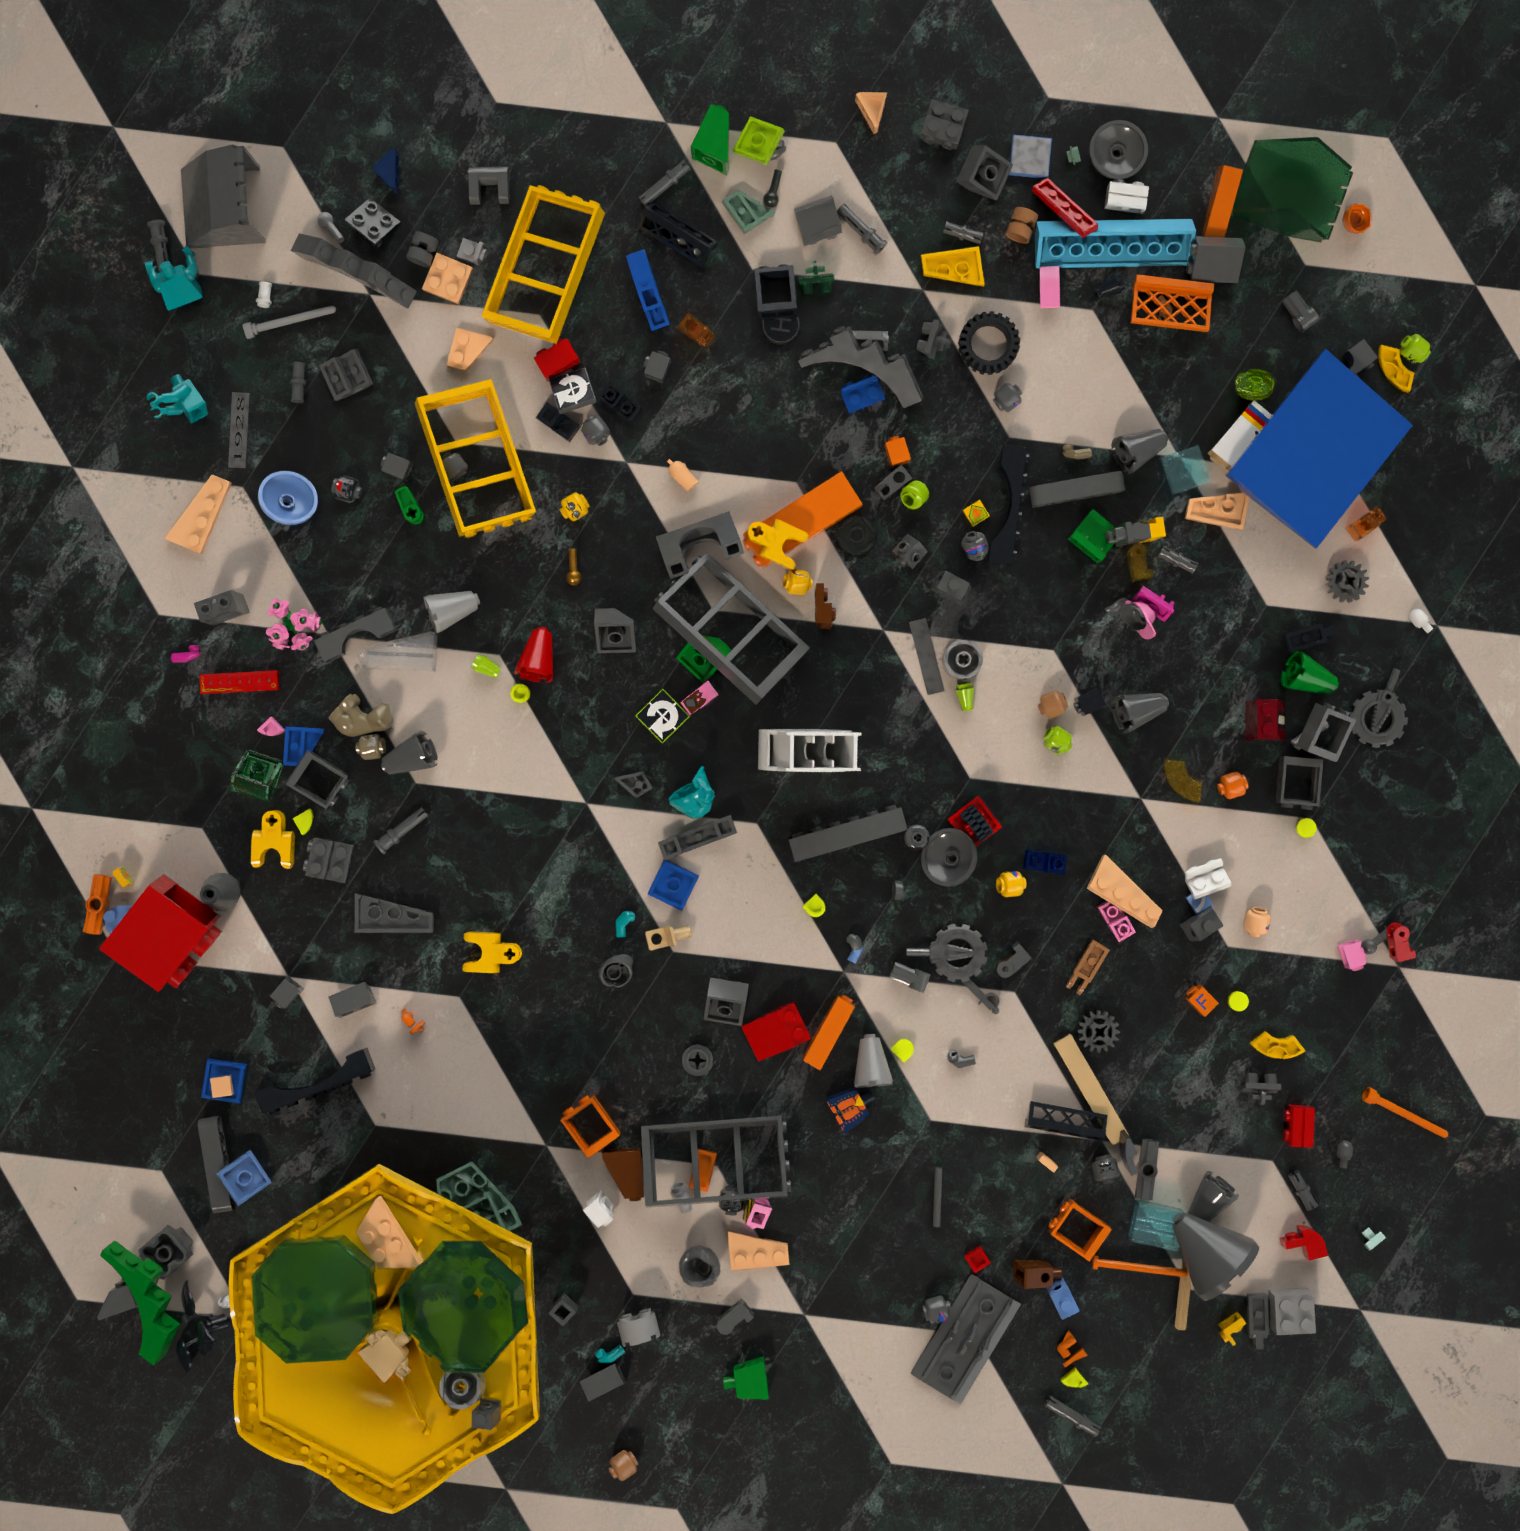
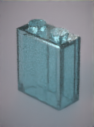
[1128,1199,1185,1251]

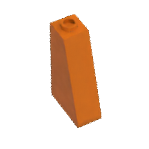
[1201,165,1243,237]
[802,994,855,1070]

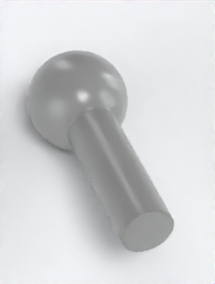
[318,212,344,243]

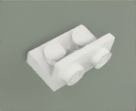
[1185,858,1231,900]

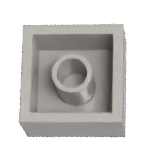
[1268,1288,1316,1335]

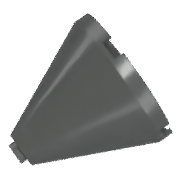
[1172,1213,1259,1301]

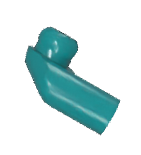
[595,1344,625,1363]

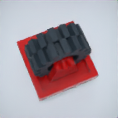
[947,796,1002,846]

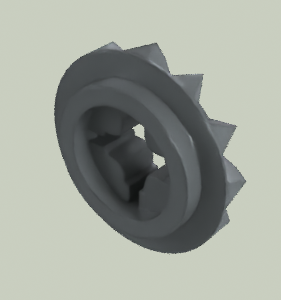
[682,1044,713,1076]

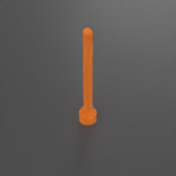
[1362,1087,1448,1138]

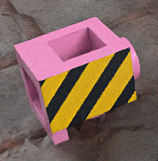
[742,1199,772,1229]

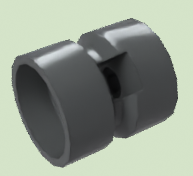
[406,231,439,268]

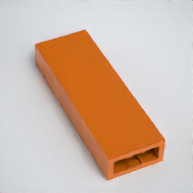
[742,471,863,569]

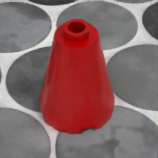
[514,627,553,683]

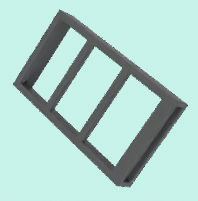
[653,553,810,705]
[641,1116,791,1208]

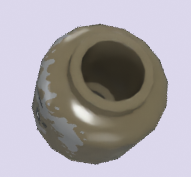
[356,734,386,760]

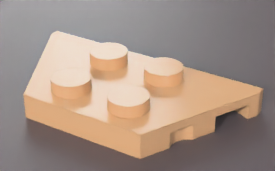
[356,1196,423,1268]

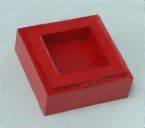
[964,1246,991,1273]

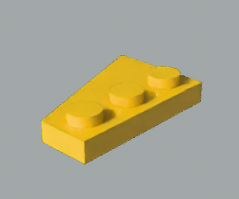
[921,246,985,287]

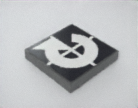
[549,367,597,414]

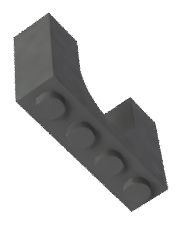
[656,511,744,579]

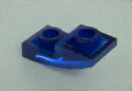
[1023,849,1067,875]

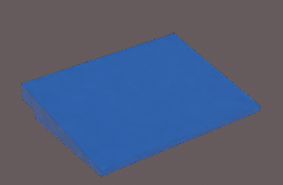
[1225,349,1413,549]

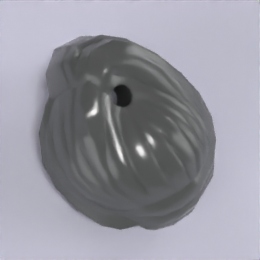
[599,954,633,988]

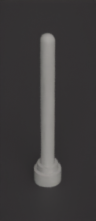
[243,305,336,339]

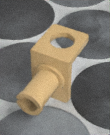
[645,925,692,950]

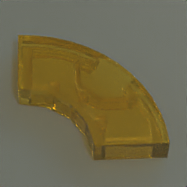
[1164,760,1202,803]

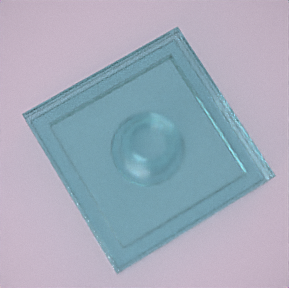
[1160,445,1211,495]

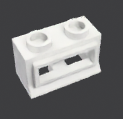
[583,1189,615,1228]

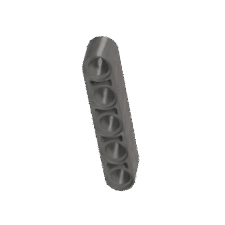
[1029,471,1126,508]
[198,1116,236,1213]

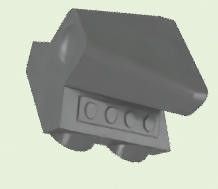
[138,1225,193,1280]

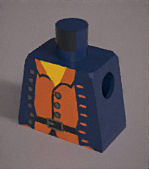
[826,1087,875,1133]

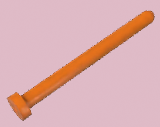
[1092,1255,1188,1277]

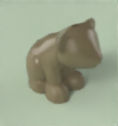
[328,694,393,737]

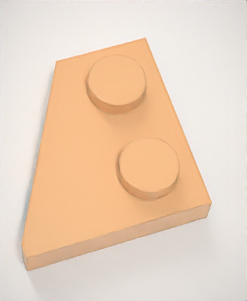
[447,328,493,372]

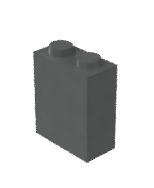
[1186,236,1245,283]

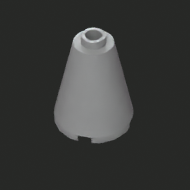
[423,591,480,633]
[854,1034,893,1088]

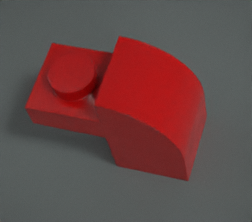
[1280,1225,1328,1261]

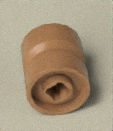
[1005,207,1038,243]

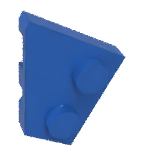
[283,726,324,766]

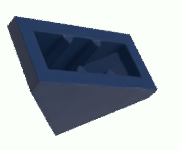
[372,148,399,193]

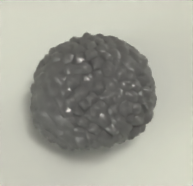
[679,1246,721,1288]

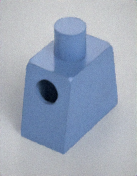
[1046,1277,1079,1320]

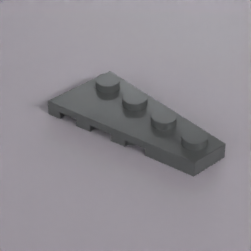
[354,893,434,933]

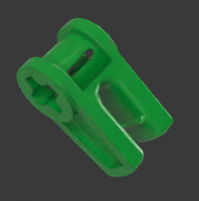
[395,486,424,525]

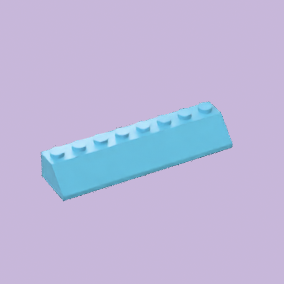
[1035,219,1196,268]

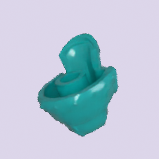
[669,765,715,819]

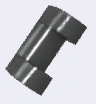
[468,167,510,205]

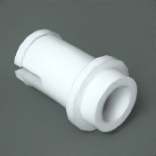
[256,281,272,308]

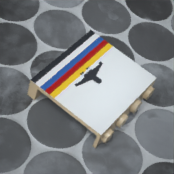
[1208,399,1275,473]

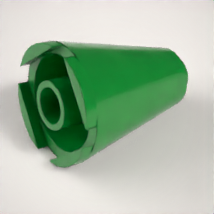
[1281,651,1339,695]

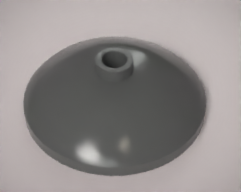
[1089,120,1148,180]
[921,828,977,887]

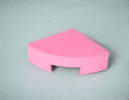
[257,717,285,736]

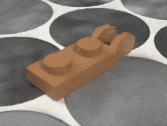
[1066,939,1110,995]

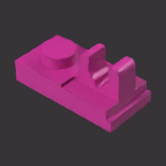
[1132,586,1174,622]

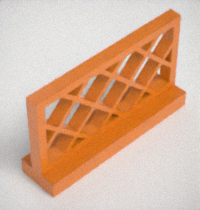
[1131,275,1214,332]

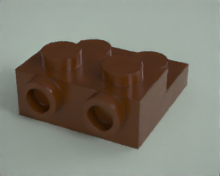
[815,583,836,629]

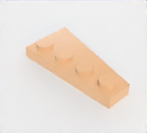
[164,475,232,554]
[1087,855,1163,928]

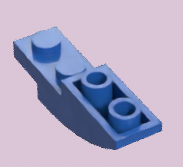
[626,249,670,331]

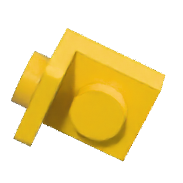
[1218,1312,1246,1346]

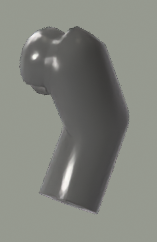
[947,1050,976,1068]

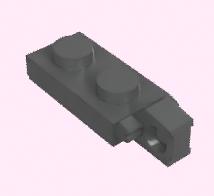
[1247,1293,1269,1350]

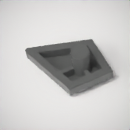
[615,772,653,798]

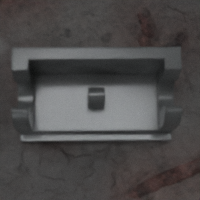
[328,982,376,1018]
[580,1364,627,1402]

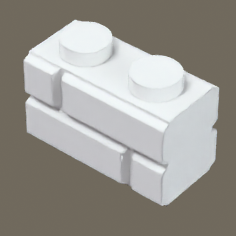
[1104,179,1149,214]

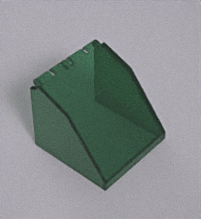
[1231,137,1353,243]

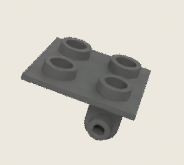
[345,198,400,247]

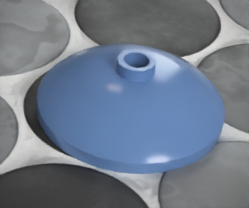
[258,471,318,525]

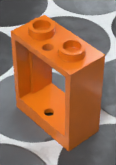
[560,1095,621,1159]
[1048,1199,1112,1262]

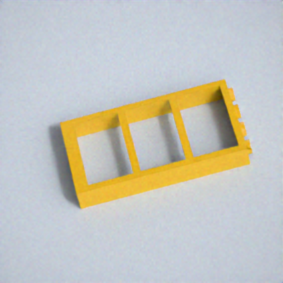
[481,185,605,344]
[414,379,536,537]

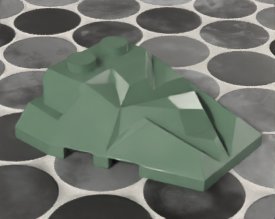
[436,1162,522,1231]

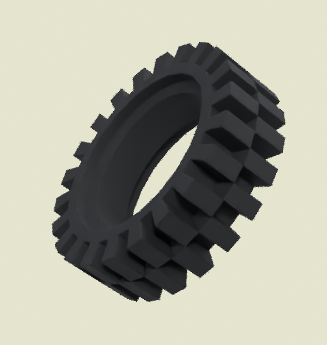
[958,311,1020,375]

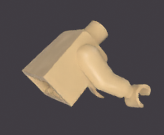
[358,1330,412,1383]

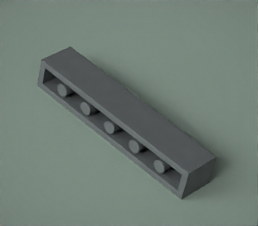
[788,805,907,862]

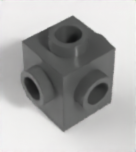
[892,534,928,569]

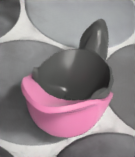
[1105,598,1156,639]

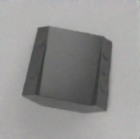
[794,195,842,246]

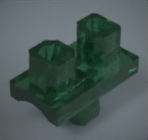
[798,261,834,295]

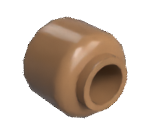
[1038,690,1068,719]
[608,1450,638,1481]

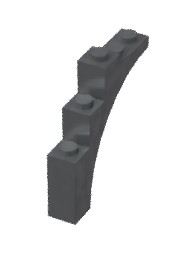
[291,233,417,308]
[798,326,923,408]

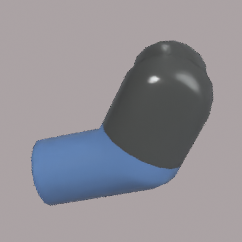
[846,934,863,964]

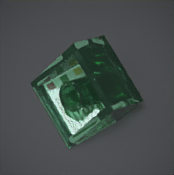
[231,749,283,803]

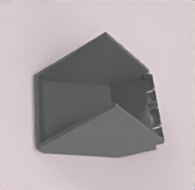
[181,145,265,248]

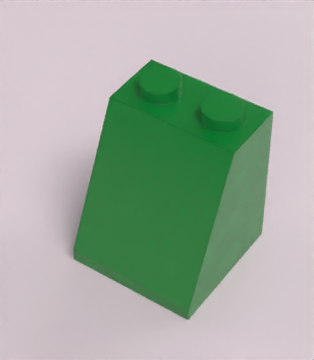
[691,104,729,176]

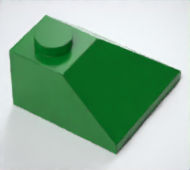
[676,635,732,684]

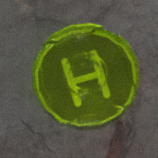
[1235,369,1275,400]

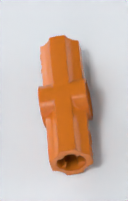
[83,874,112,935]

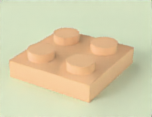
[422,253,474,305]

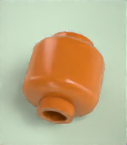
[1217,772,1248,799]

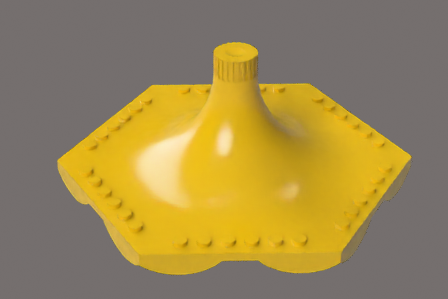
[229,1164,540,1514]

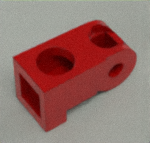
[1386,922,1416,962]

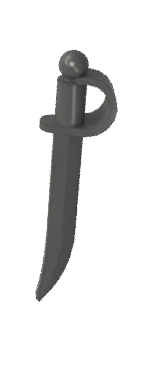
[952,965,999,1014]

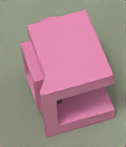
[1337,939,1367,971]

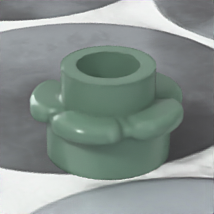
[1066,146,1081,165]

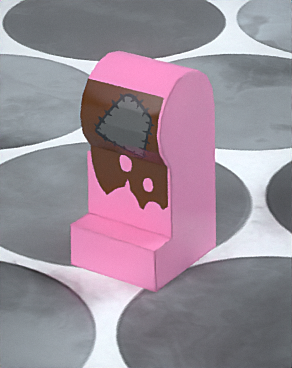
[681,681,719,715]

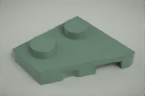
[722,190,775,234]

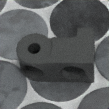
[874,465,913,501]
[995,942,1032,978]
[717,1298,754,1335]

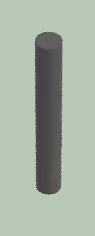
[933,1167,943,1227]

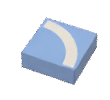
[1185,894,1213,914]

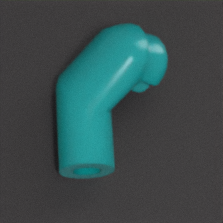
[616,911,635,937]

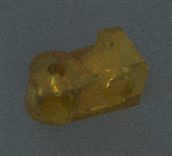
[1127,543,1154,582]

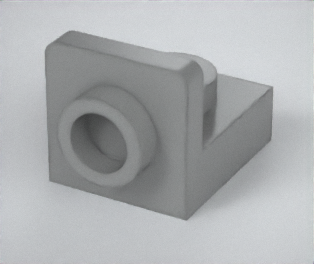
[457,238,487,266]

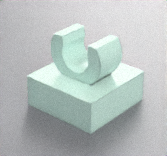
[1362,1228,1386,1251]

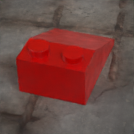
[741,1001,811,1062]

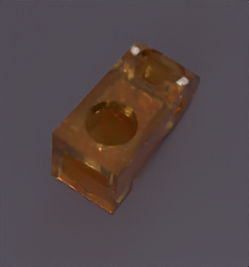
[677,312,716,349]
[1345,506,1387,542]

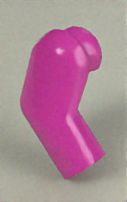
[171,645,201,663]

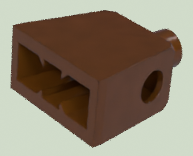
[1013,1260,1062,1289]

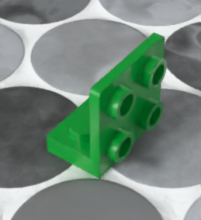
[1068,510,1114,564]

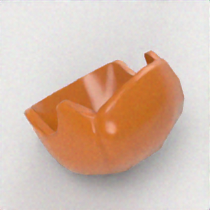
[1342,203,1372,234]

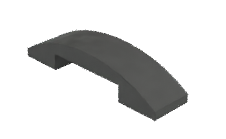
[658,815,737,860]

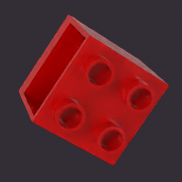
[99,874,222,992]

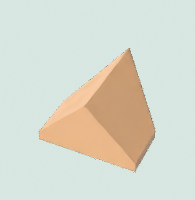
[855,92,887,134]

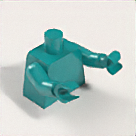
[145,246,203,311]
[147,374,208,424]

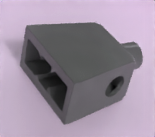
[930,571,971,606]
[1180,906,1224,941]

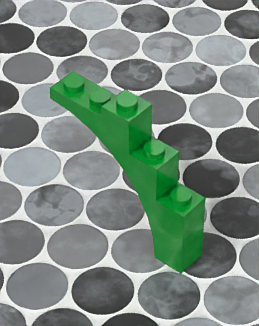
[100,1241,180,1366]

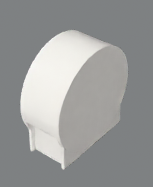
[758,729,861,772]

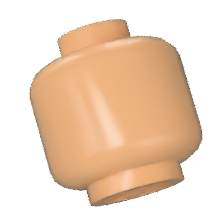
[1243,907,1271,937]

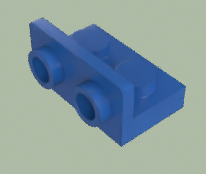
[840,374,885,414]

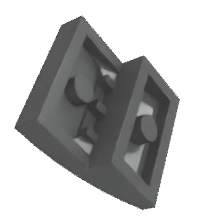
[319,349,373,401]

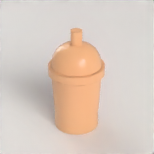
[667,459,699,492]

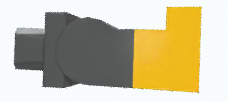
[1105,517,1166,547]

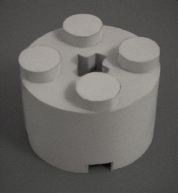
[942,640,983,680]
[617,1308,661,1347]
[439,1363,486,1409]

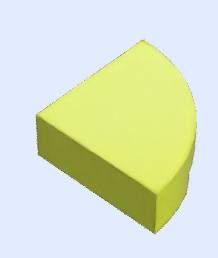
[293,809,313,835]
[1060,1367,1088,1388]

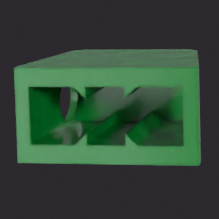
[723,1356,769,1400]

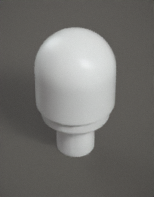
[1409,609,1433,633]

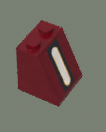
[1245,699,1285,740]

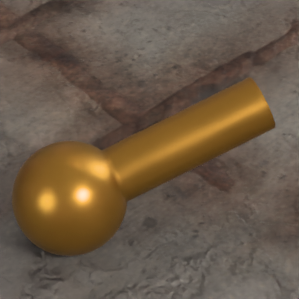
[566,548,582,586]

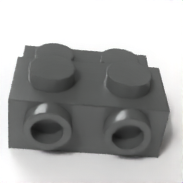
[920,99,969,150]
[303,837,355,883]

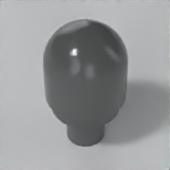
[1336,1140,1353,1168]

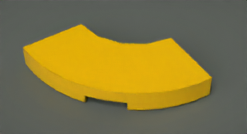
[1378,345,1414,393]
[1250,1031,1305,1059]

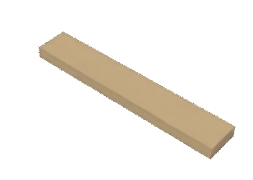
[1053,1034,1129,1146]

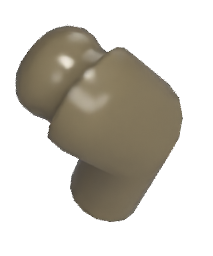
[1062,444,1092,459]

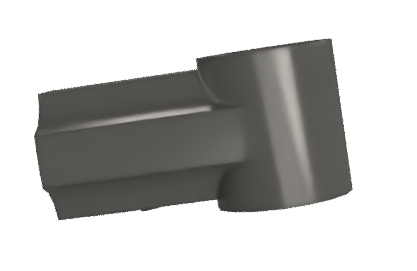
[1281,290,1319,332]
[889,962,931,993]

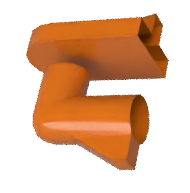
[401,1008,425,1035]
[1057,1331,1088,1367]

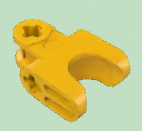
[748,519,809,570]
[251,810,295,869]
[462,932,522,973]

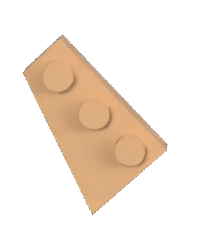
[1184,493,1250,530]
[728,1230,789,1270]

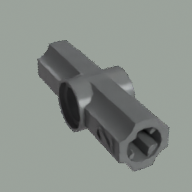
[1135,1138,1159,1201]

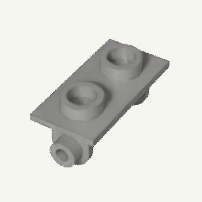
[852,330,889,351]

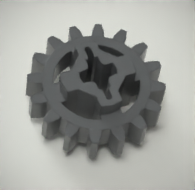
[1325,560,1369,603]
[1076,1010,1120,1053]

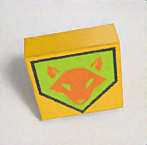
[963,500,990,527]
[112,867,135,888]

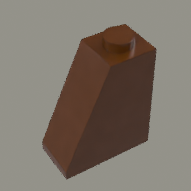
[602,1147,645,1201]

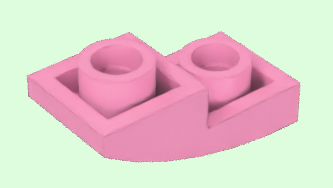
[1040,266,1060,308]
[1097,901,1136,942]

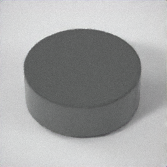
[892,880,903,900]

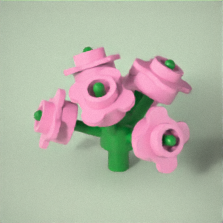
[266,598,322,650]

